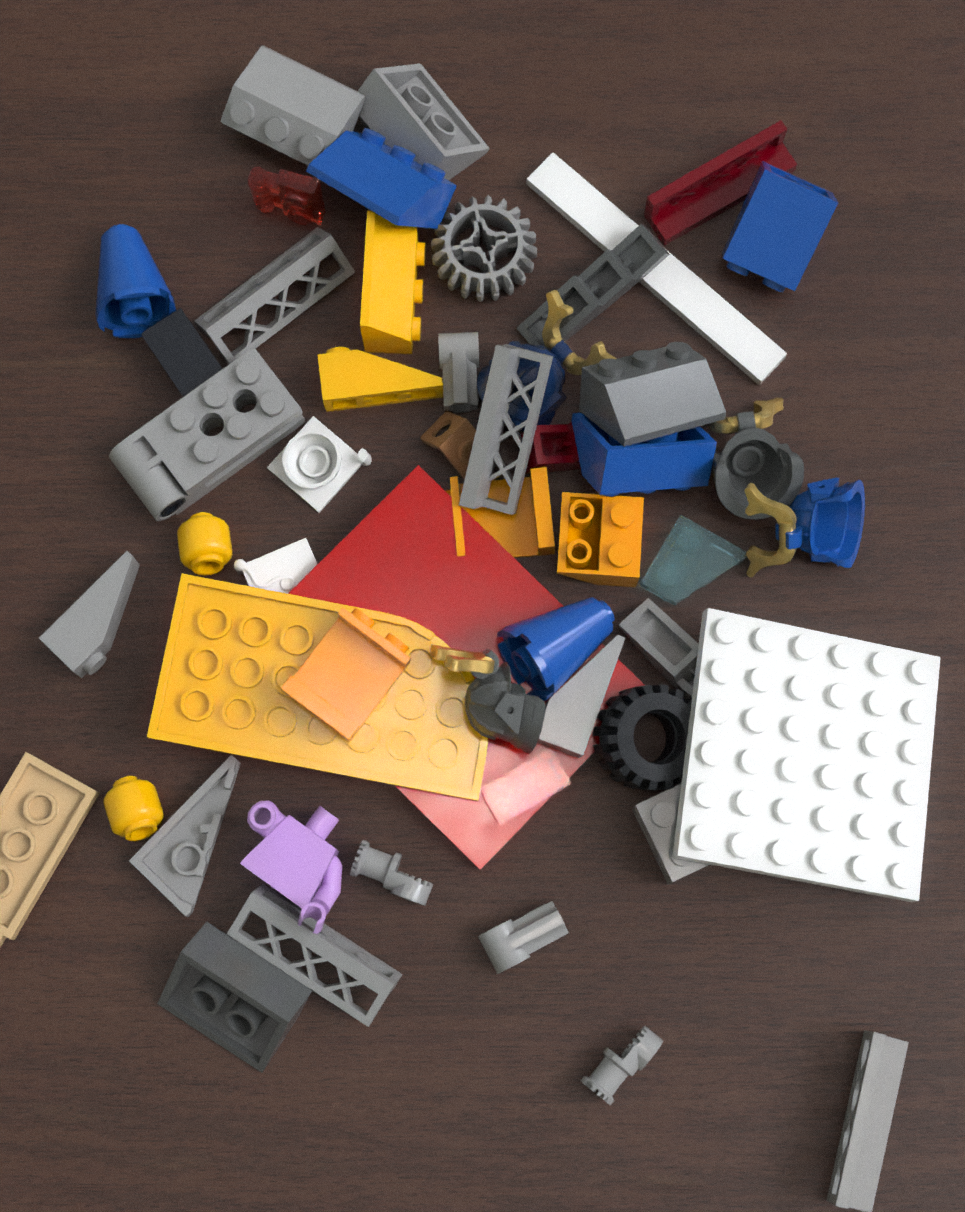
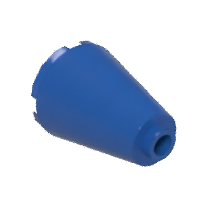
[95,224,176,338]
[497,597,614,701]

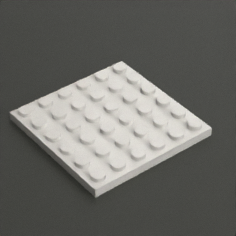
[672,608,940,902]

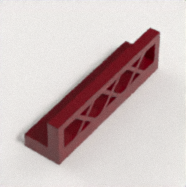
[644,120,798,246]

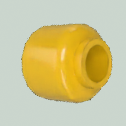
[177,512,232,575]
[103,776,164,841]

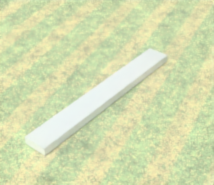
[526,152,787,385]

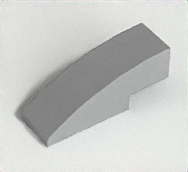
[619,598,699,699]

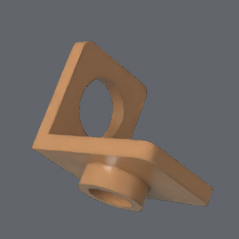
[420,411,476,480]

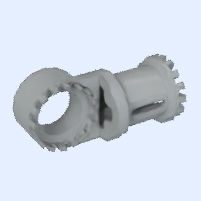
[350,840,433,906]
[581,1026,663,1106]

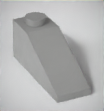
[39,551,140,678]
[537,635,625,758]

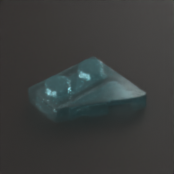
[640,515,747,606]

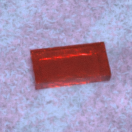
[480,747,572,825]

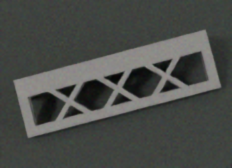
[194,227,355,364]
[459,344,553,515]
[227,884,403,1027]
[827,1031,909,1212]

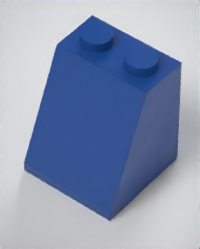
[722,161,838,292]

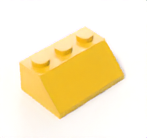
[360,210,425,354]

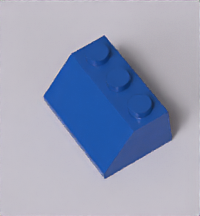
[306,128,457,229]
[571,413,717,497]

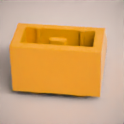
[557,492,644,587]

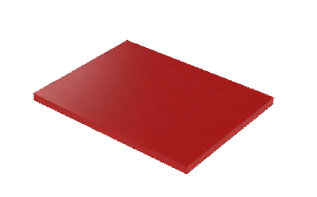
[288,465,645,870]

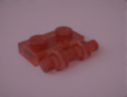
[248,167,326,225]

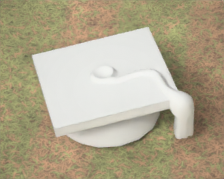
[267,416,372,513]
[234,538,317,594]

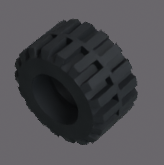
[593,684,692,790]

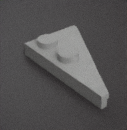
[129,754,241,917]

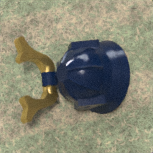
[477,290,617,431]

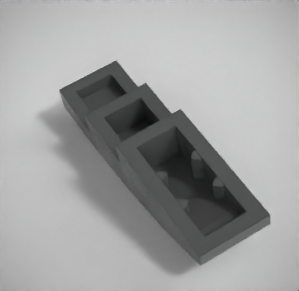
[517,223,670,351]

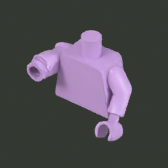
[240,801,343,934]

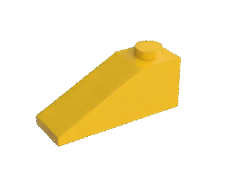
[317,347,443,412]

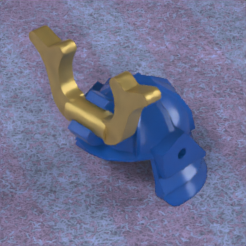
[744,477,865,577]

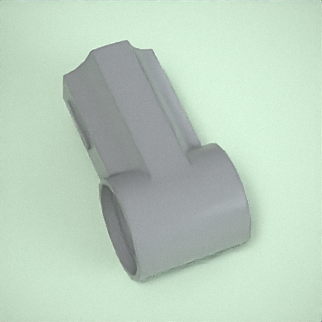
[438,332,479,413]
[478,901,569,974]

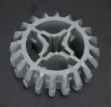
[431,195,537,302]

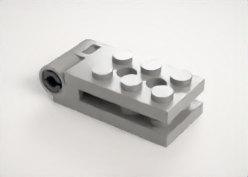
[109,347,306,521]

